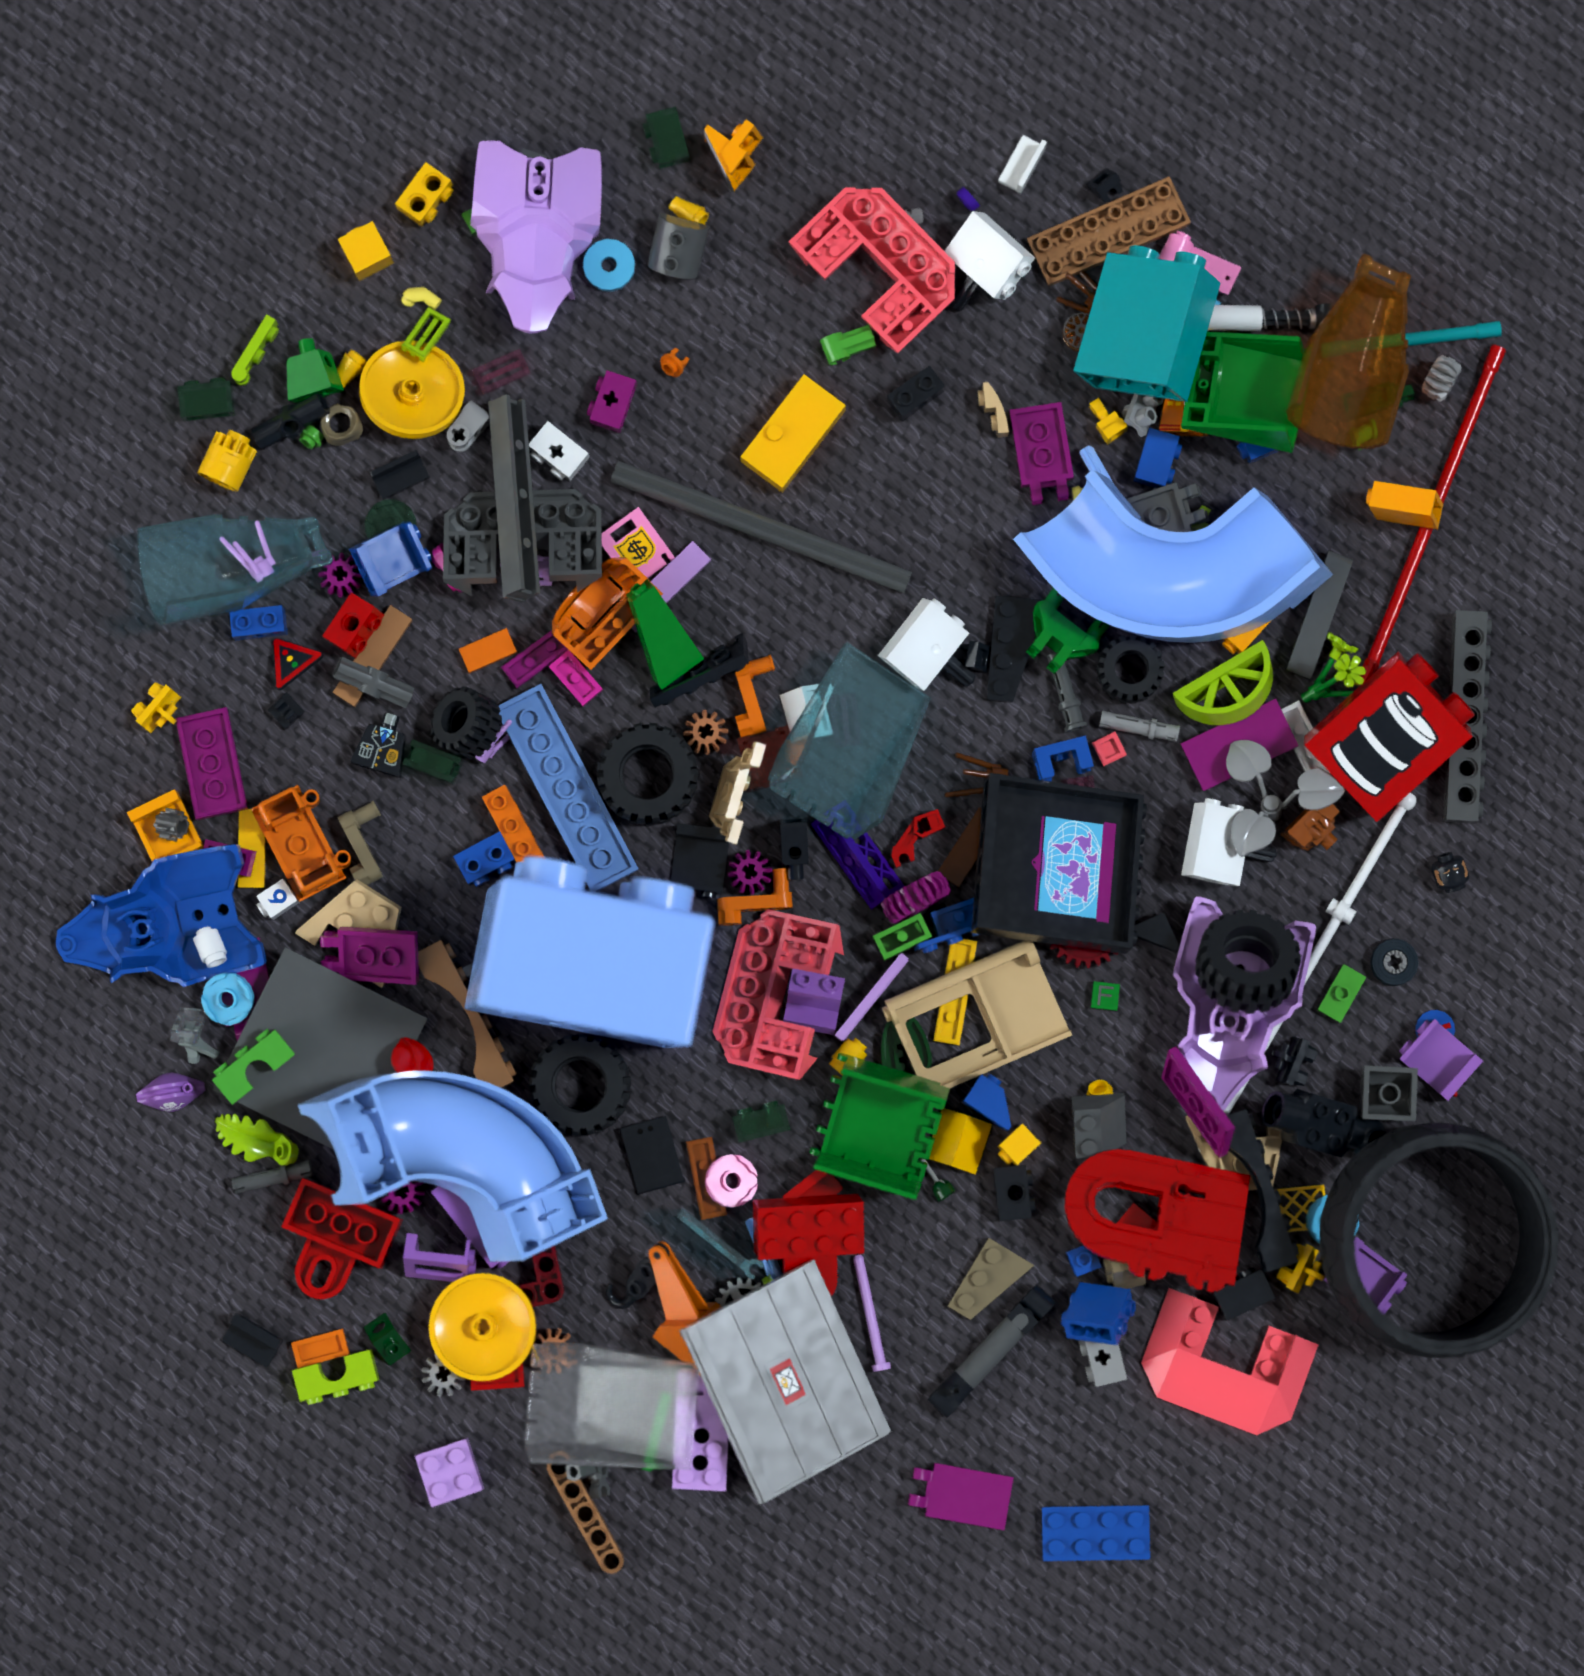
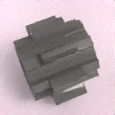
[154,808,189,842]

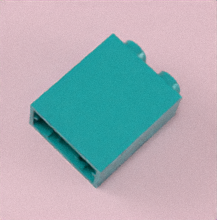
[1073,245,1221,402]

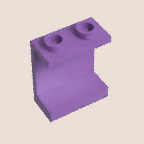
[783,969,845,1035]
[1399,1019,1483,1101]

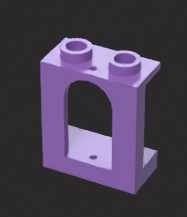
[403,1233,476,1282]

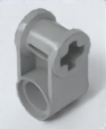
[447,400,490,452]

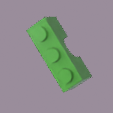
[212,1028,295,1105]

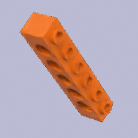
[482,785,545,863]

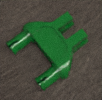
[1026,588,1109,674]

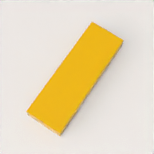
[238,809,266,888]

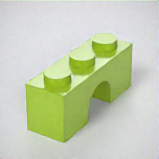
[292,1349,380,1405]

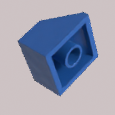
[962,1073,1011,1132]

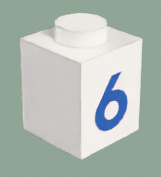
[256,879,300,920]

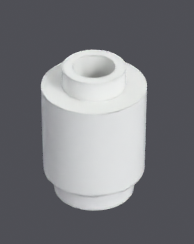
[193,926,227,968]

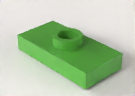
[1317,964,1366,1023]

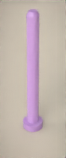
[853,1255,891,1372]

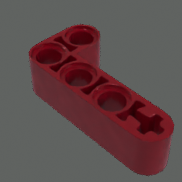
[518,1245,565,1307]

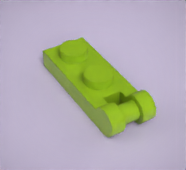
[231,314,279,386]

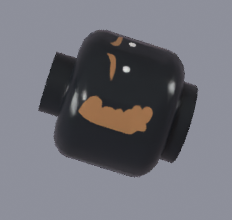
[1431,852,1469,893]

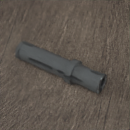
[232,1160,313,1194]

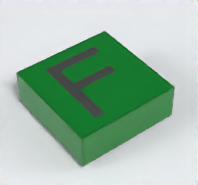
[1091,981,1120,1011]

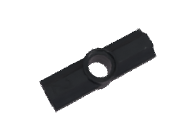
[251,393,330,449]

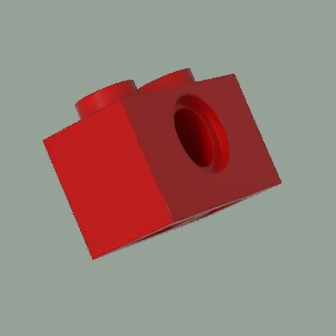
[322,592,385,659]

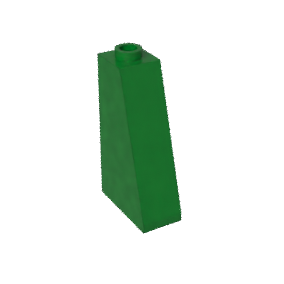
[626,579,704,690]

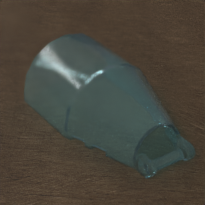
[137,514,333,626]

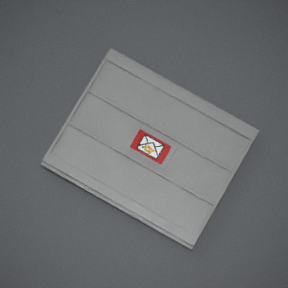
[679,1259,891,1504]

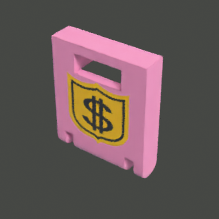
[602,507,675,578]

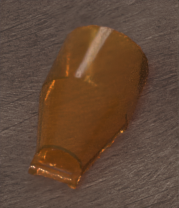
[1286,254,1411,449]

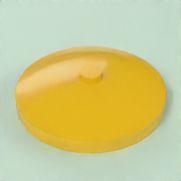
[359,341,465,439]
[429,1273,537,1381]

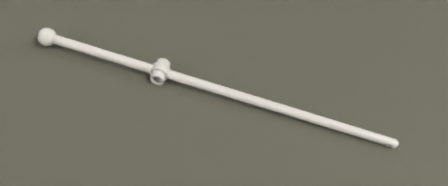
[1198,793,1417,1152]

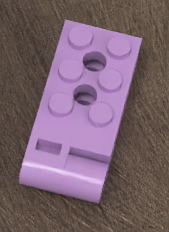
[672,1367,729,1491]

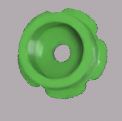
[300,425,324,449]

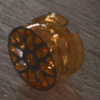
[1062,312,1089,352]

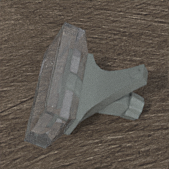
[171,1007,219,1064]

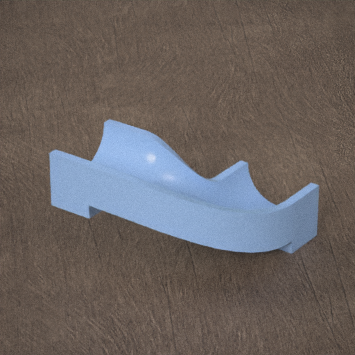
[1013,469,1333,643]
[298,1071,608,1262]

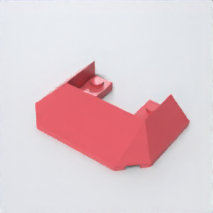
[789,187,955,353]
[713,909,844,1080]
[1141,1288,1318,1435]

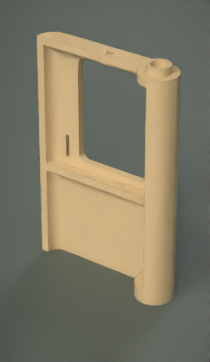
[881,940,1072,1088]

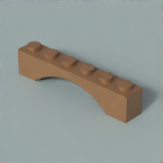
[418,940,517,1089]

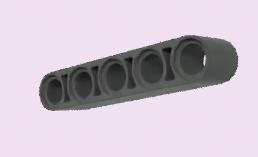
[1285,550,1353,679]

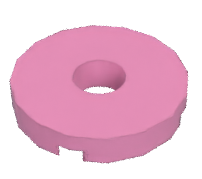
[705,1154,758,1208]

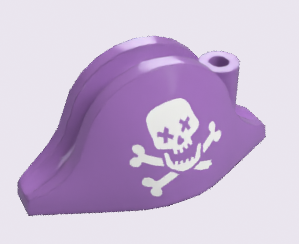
[136,1072,206,1112]

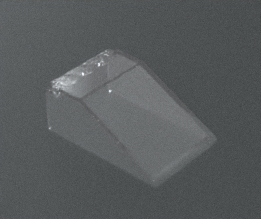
[524,1342,699,1470]

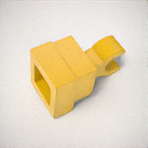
[1089,398,1128,445]

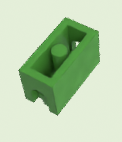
[872,913,932,962]

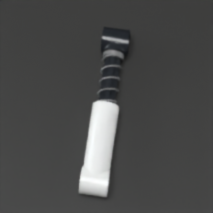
[1207,303,1341,334]

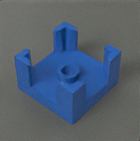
[1032,736,1094,781]

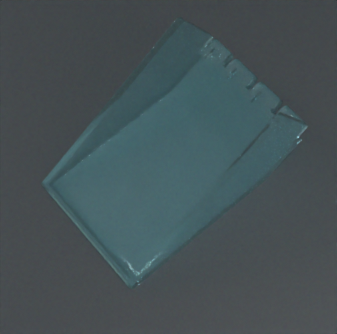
[768,642,931,840]

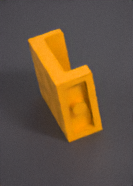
[127,789,204,862]

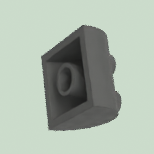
[647,213,710,279]
[1359,1065,1418,1122]

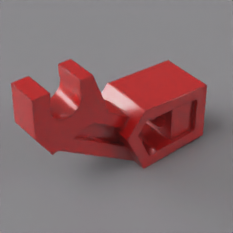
[891,809,945,868]

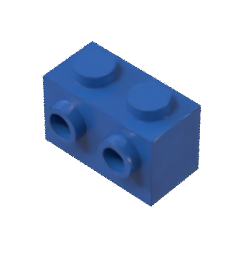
[453,831,516,887]

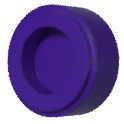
[956,187,980,212]

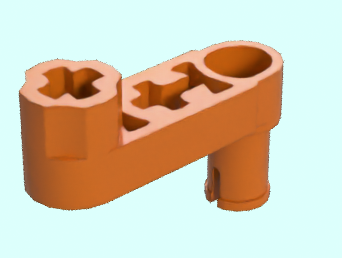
[735,654,775,739]
[717,868,793,926]

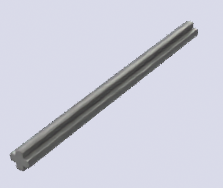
[610,461,912,593]

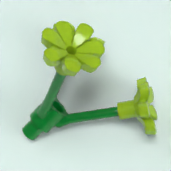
[1301,632,1366,703]

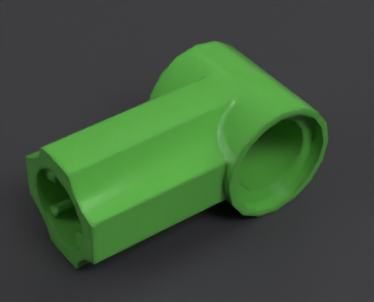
[820,325,876,365]

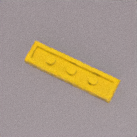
[933,939,977,1046]

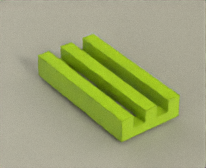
[401,307,451,362]

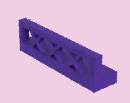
[811,801,905,910]

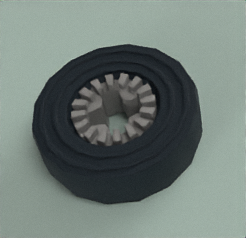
[1370,938,1419,986]

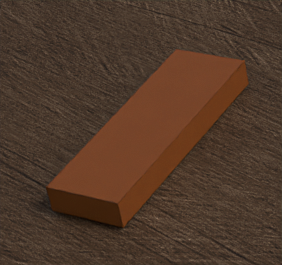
[686,1137,727,1220]

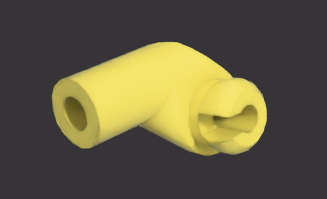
[401,287,442,310]

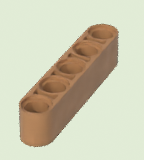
[547,1454,624,1574]

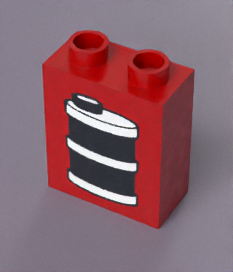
[1304,651,1475,822]

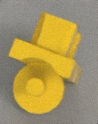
[131,682,181,733]
[1277,1244,1325,1294]

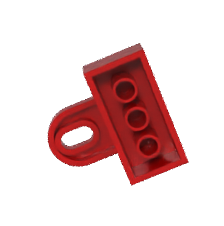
[281,1178,403,1299]
[753,1194,864,1296]

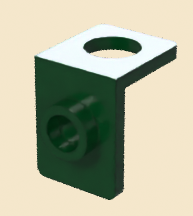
[364,1313,411,1365]

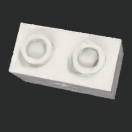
[529,421,590,481]

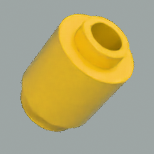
[829,1038,867,1076]

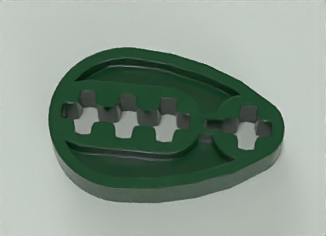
[881,1018,932,1075]

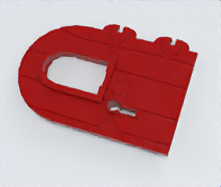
[1065,1149,1251,1293]

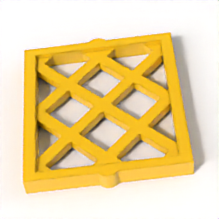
[1277,1185,1325,1232]

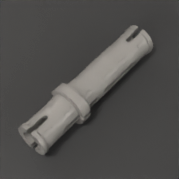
[1099,711,1180,742]

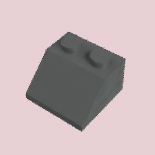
[1071,1093,1127,1159]

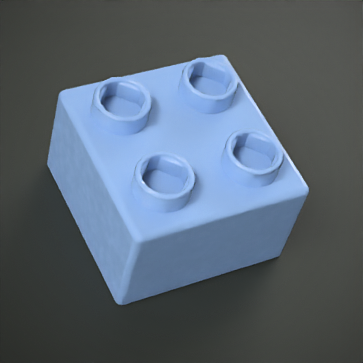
[465,856,714,1048]

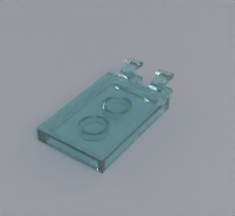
[676,1208,764,1279]

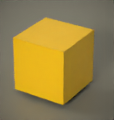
[338,221,394,281]

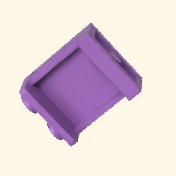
[1323,1236,1407,1314]

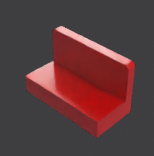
[782,1170,843,1198]

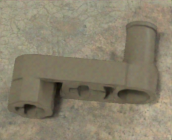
[337,801,384,886]

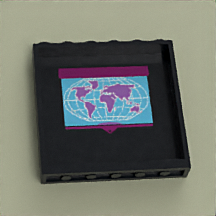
[971,773,1147,954]

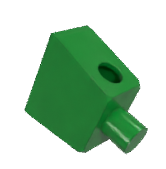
[287,338,344,403]

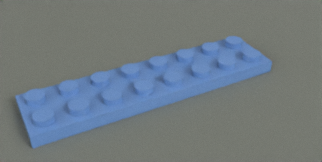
[498,684,639,893]

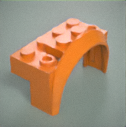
[551,556,663,670]

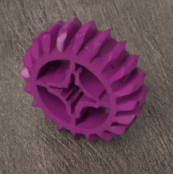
[881,871,951,923]

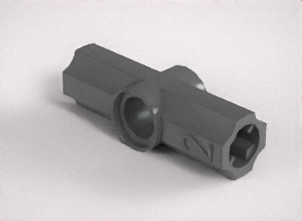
[332,657,414,708]

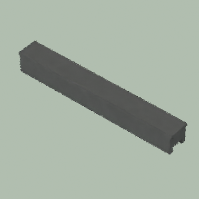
[488,394,540,603]

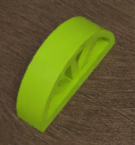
[1173,640,1273,725]

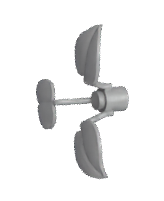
[1226,740,1345,857]

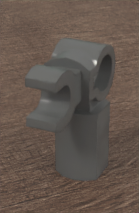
[566,1455,610,1499]

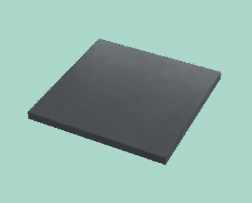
[213,947,428,1150]

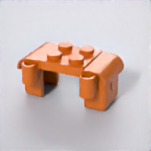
[251,785,351,902]

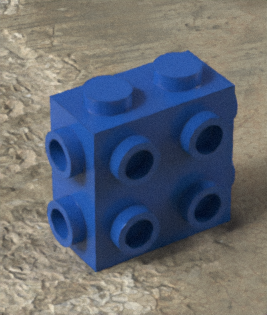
[1061,1282,1136,1345]

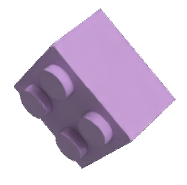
[415,1438,485,1507]

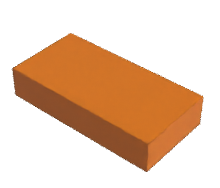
[459,628,517,674]
[291,1329,350,1368]

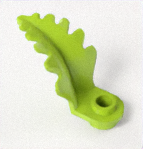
[215,1113,298,1166]

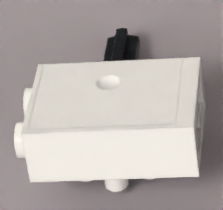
[945,211,1035,311]
[878,598,976,691]
[1181,798,1277,886]

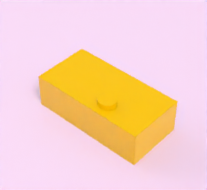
[740,374,846,493]

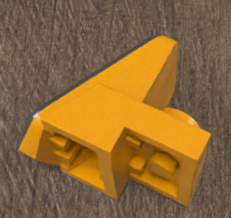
[703,119,763,192]

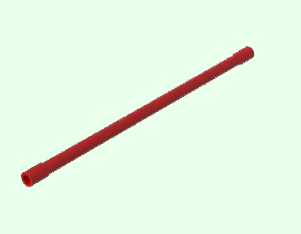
[1361,345,1506,682]

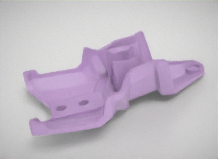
[470,141,602,334]
[1173,896,1316,1110]

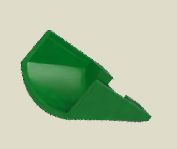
[1181,332,1307,453]

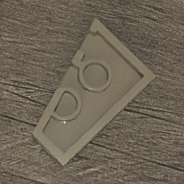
[948,1238,1034,1320]

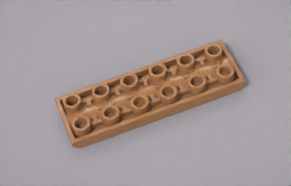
[1027,176,1191,286]

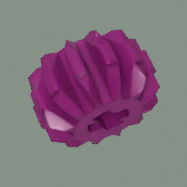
[318,553,362,598]
[727,850,772,895]
[381,1181,425,1214]

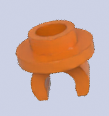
[660,348,689,377]

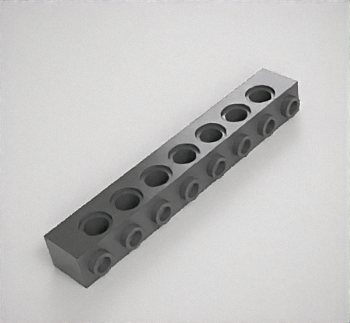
[1443,610,1492,824]

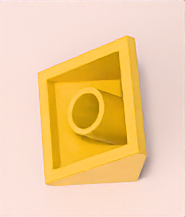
[929,1108,992,1175]

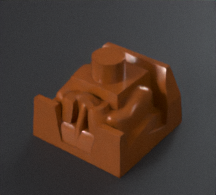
[1280,804,1340,851]

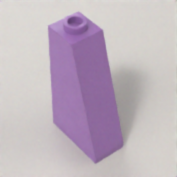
[431,1186,510,1269]

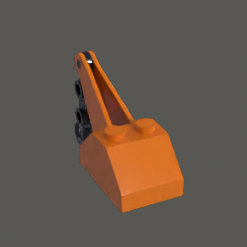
[606,1241,722,1375]

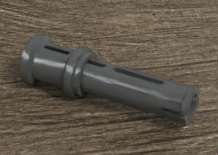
[1046,652,1088,733]

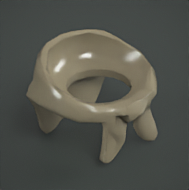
[321,404,363,446]

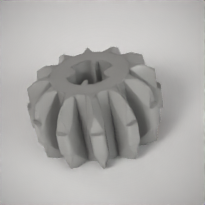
[1422,355,1461,402]
[421,1353,466,1396]

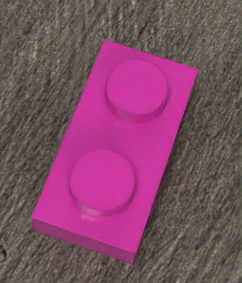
[549,650,603,707]

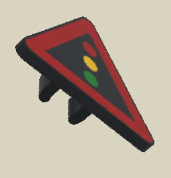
[273,638,324,691]

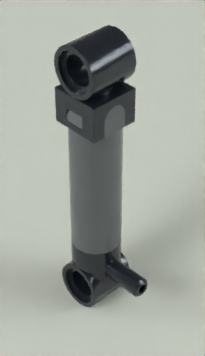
[927,1284,1056,1418]

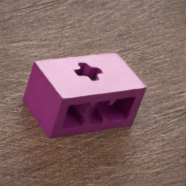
[587,370,637,433]

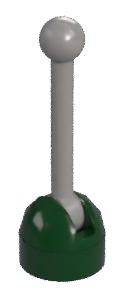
[918,1158,956,1202]

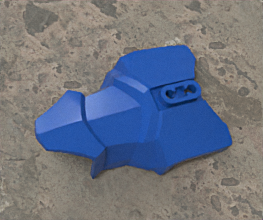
[56,844,267,987]

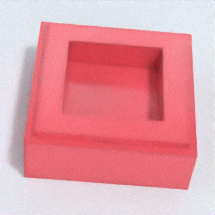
[1091,731,1127,767]

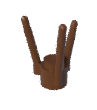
[1056,271,1098,316]
[944,753,1008,797]

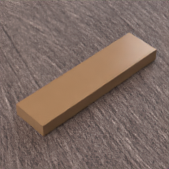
[332,605,413,707]

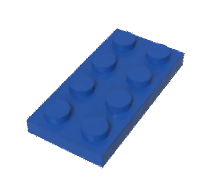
[1042,1505,1150,1561]

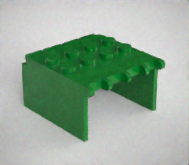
[809,1053,950,1200]

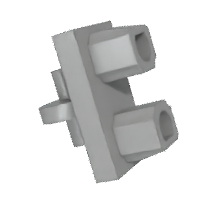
[1122,394,1164,437]

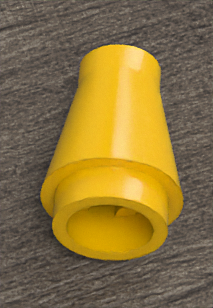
[669,196,709,225]
[337,349,367,389]

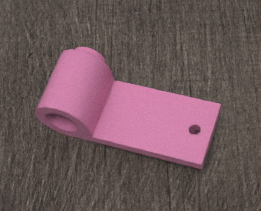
[1159,231,1242,296]

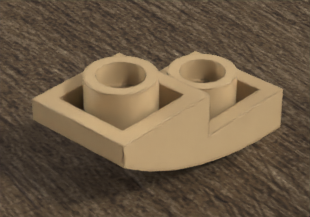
[978,382,1009,438]

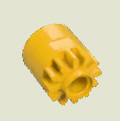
[197,430,257,492]

